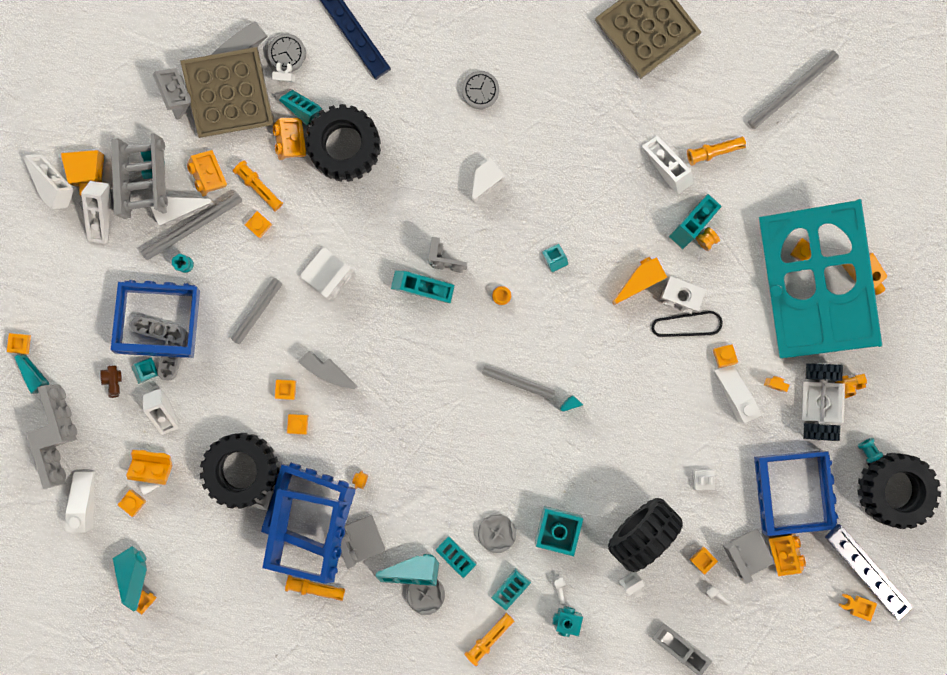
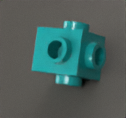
[552,606,583,637]

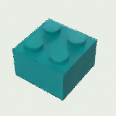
[535,506,583,556]

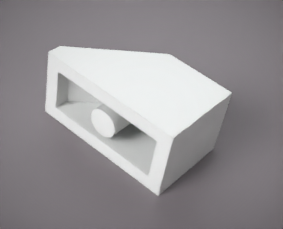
[472,158,505,203]
[143,388,179,435]

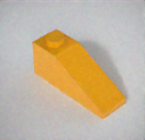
[612,257,667,305]

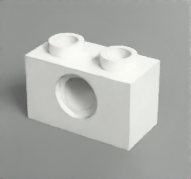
[659,276,706,314]

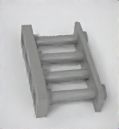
[111,133,168,219]

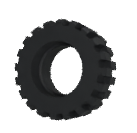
[305,104,381,182]
[200,433,279,509]
[857,453,941,529]
[608,498,683,572]

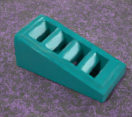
[279,90,322,125]
[14,355,49,394]
[436,536,477,578]
[491,568,531,610]

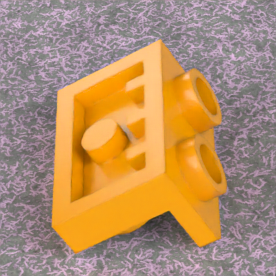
[272,118,306,160]
[187,150,227,197]
[126,450,173,485]
[769,533,806,576]

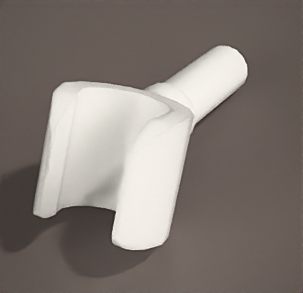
[553,575,566,604]
[704,585,730,606]

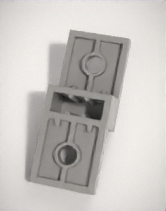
[26,385,77,489]

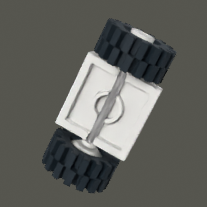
[802,363,845,441]

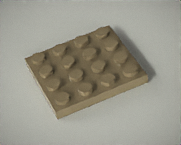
[595,0,702,79]
[180,47,274,138]

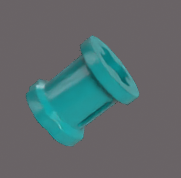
[172,254,194,273]
[858,438,883,463]

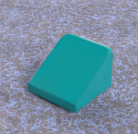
[542,244,568,272]
[131,357,158,384]
[559,395,583,412]

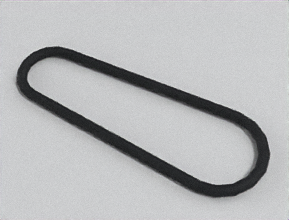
[651,311,723,337]

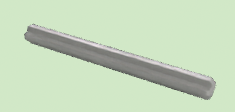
[748,50,839,129]
[141,193,242,260]

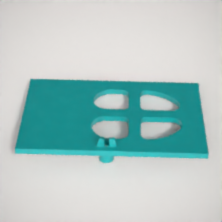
[759,199,883,359]

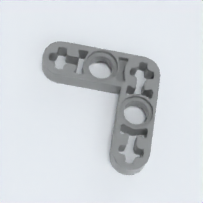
[131,317,187,380]

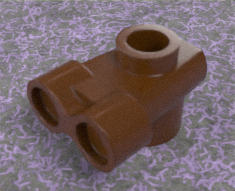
[100,366,122,398]

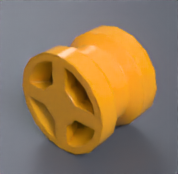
[696,227,720,251]

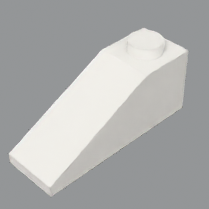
[642,136,693,194]
[24,154,74,209]
[81,181,111,244]
[151,197,216,229]
[714,365,761,423]
[66,472,95,533]

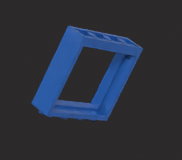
[110,280,200,358]
[754,450,839,536]
[261,462,356,557]
[262,489,349,584]

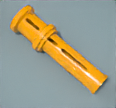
[687,136,746,166]
[233,160,283,211]
[285,575,345,601]
[464,613,515,666]

